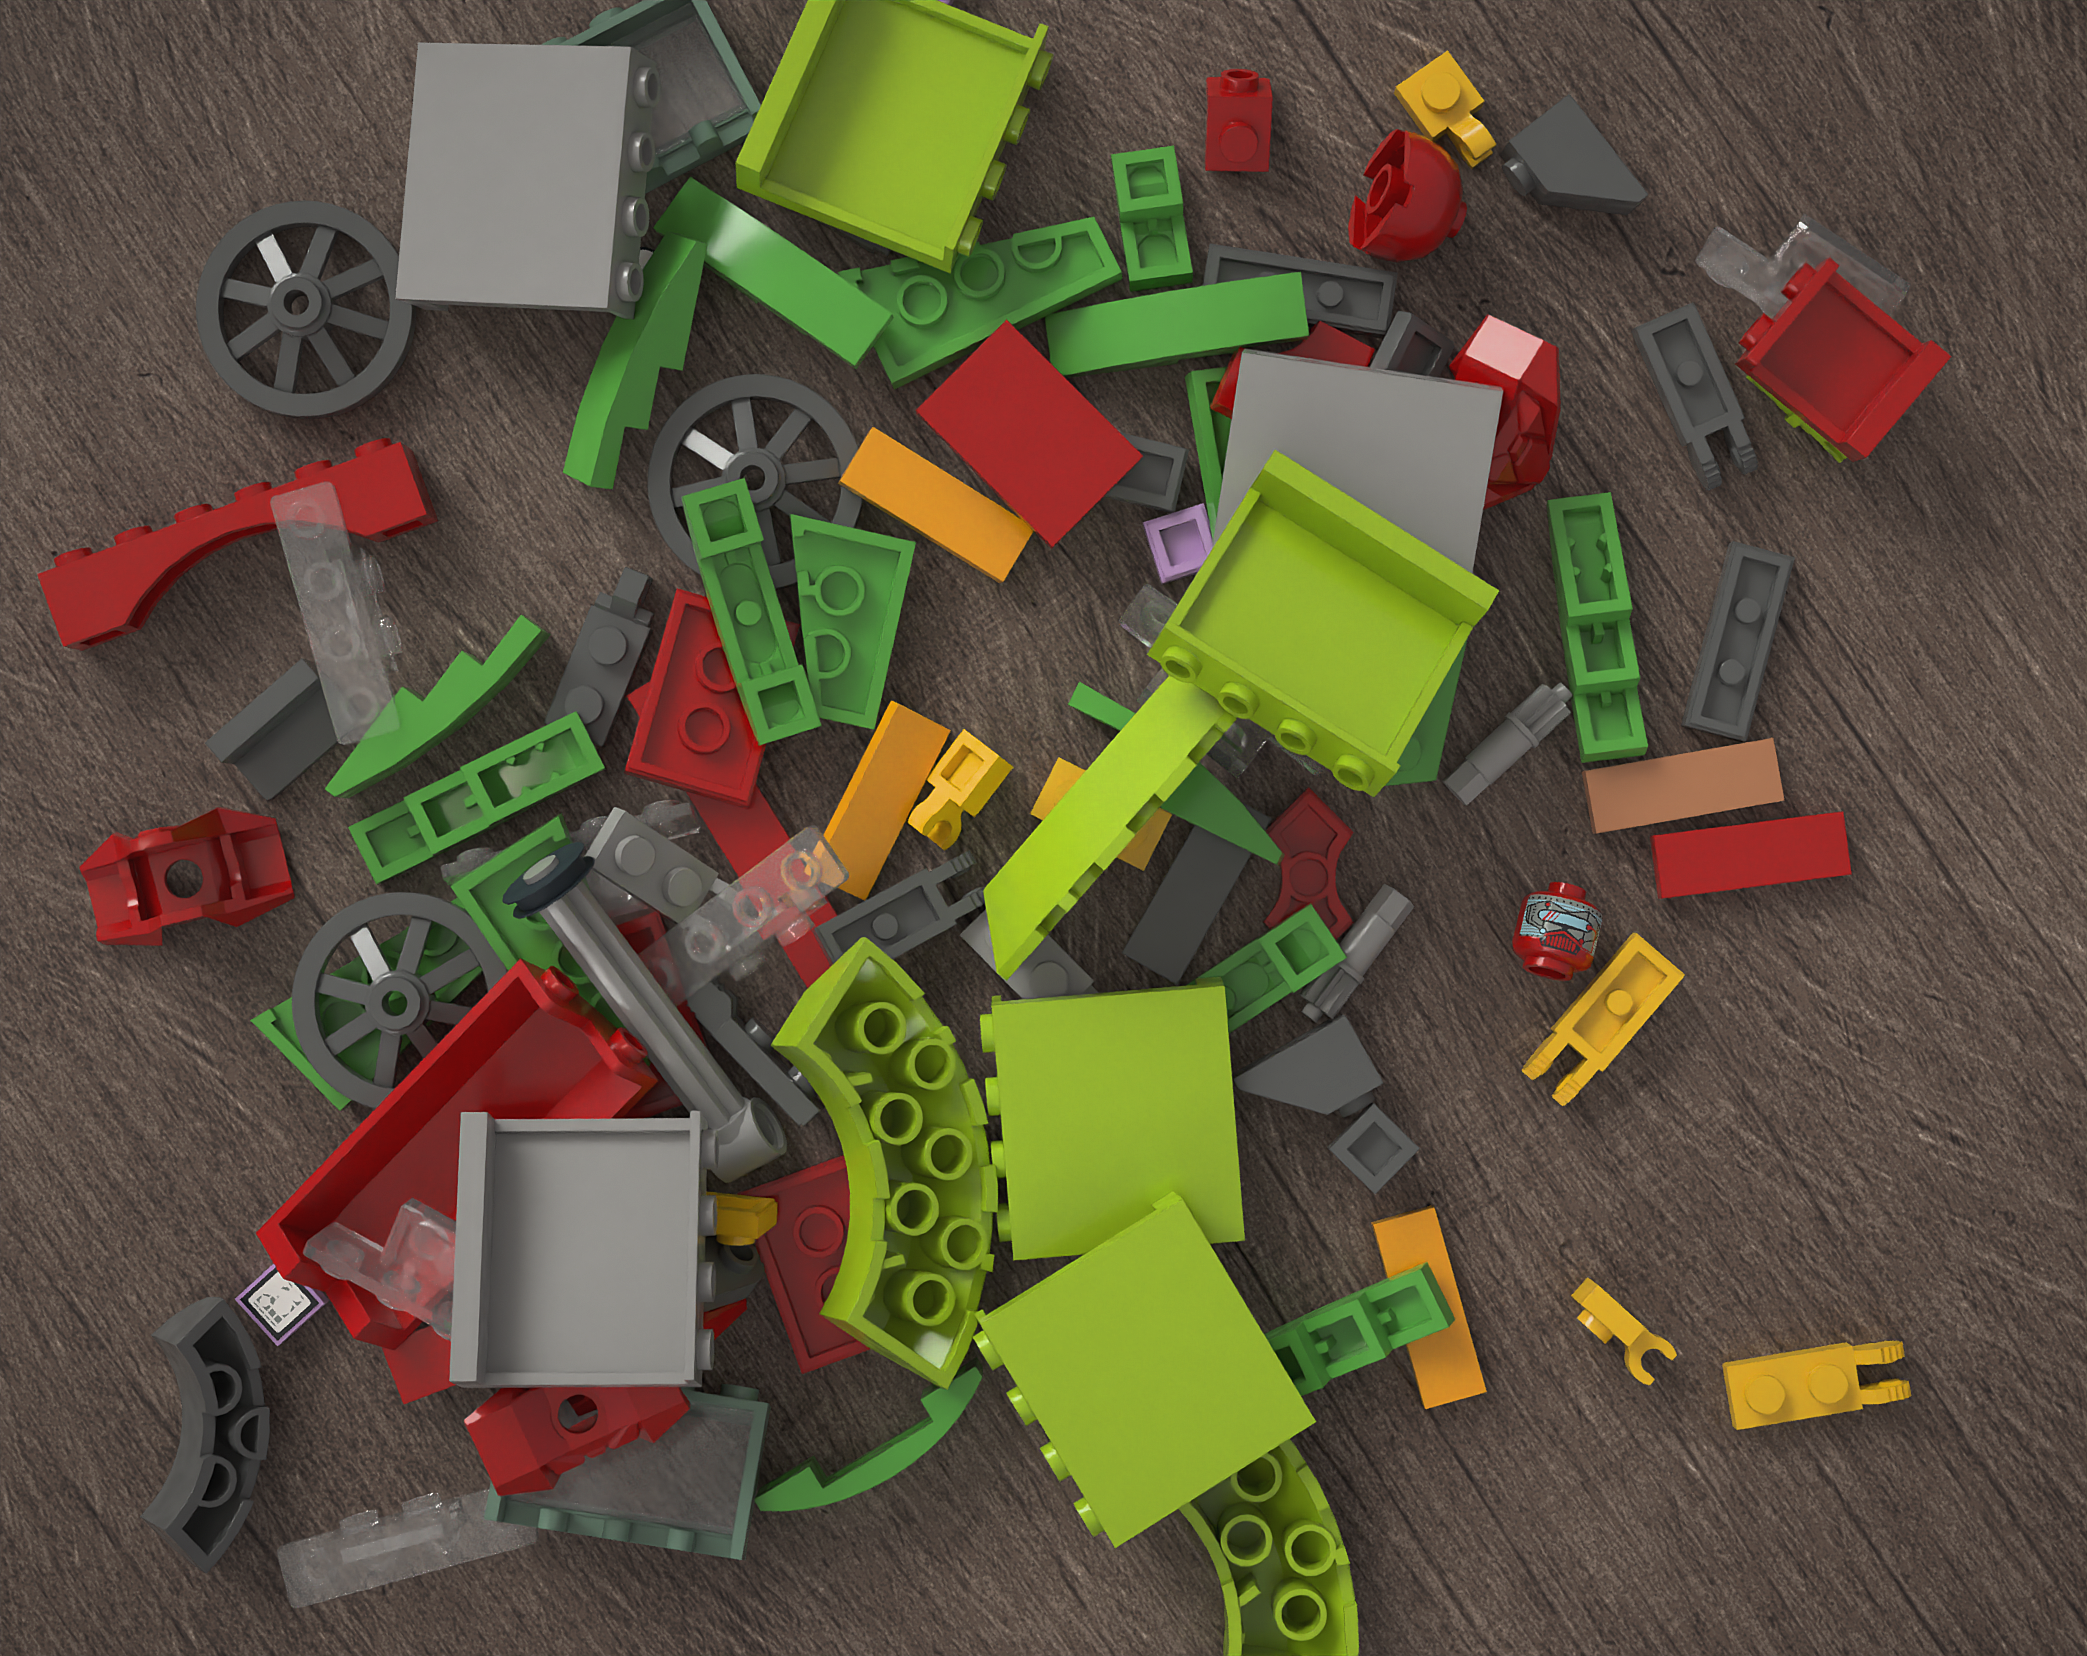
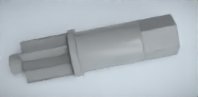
[1442,682,1573,806]
[1300,884,1415,1023]

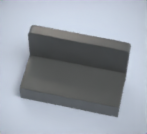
[205,658,363,800]

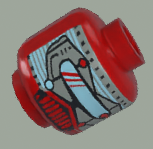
[1512,882,1602,981]

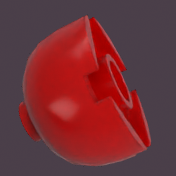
[1348,129,1467,263]

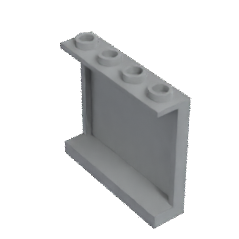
[395,43,661,319]
[1212,349,1503,573]
[449,1111,719,1388]

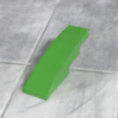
[653,177,894,369]
[563,231,707,489]
[1045,272,1309,378]
[1546,492,1648,763]
[325,615,551,798]
[1068,682,1285,866]
[348,711,605,885]
[1264,1262,1455,1396]

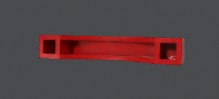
[37,438,438,651]

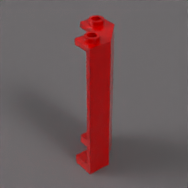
[256,958,658,1351]

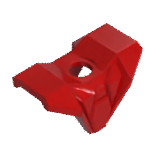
[1449,314,1561,510]
[79,807,295,946]
[464,1387,691,1496]

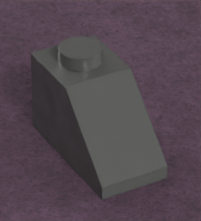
[1500,94,1649,215]
[1232,1013,1383,1118]

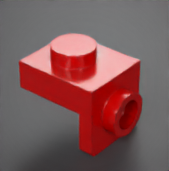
[1204,69,1273,172]

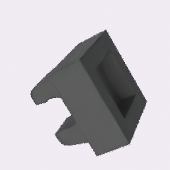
[1327,1102,1420,1194]

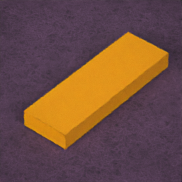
[838,427,1033,583]
[805,700,951,901]
[1371,1205,1487,1409]

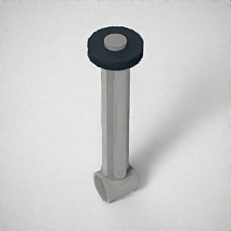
[502,842,787,1183]

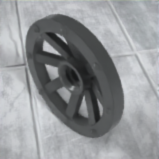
[196,200,416,419]
[647,374,864,590]
[292,892,508,1109]

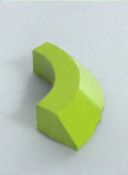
[983,675,1237,981]
[771,937,998,1390]
[1179,1439,1359,1656]

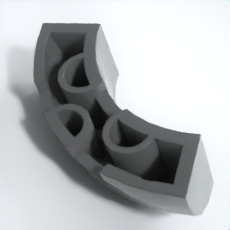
[140,1297,270,1574]

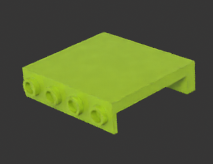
[736,0,1054,274]
[1147,450,1499,797]
[980,977,1245,1261]
[973,1191,1316,1548]

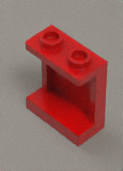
[1735,257,1952,462]

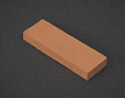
[1582,738,1784,834]

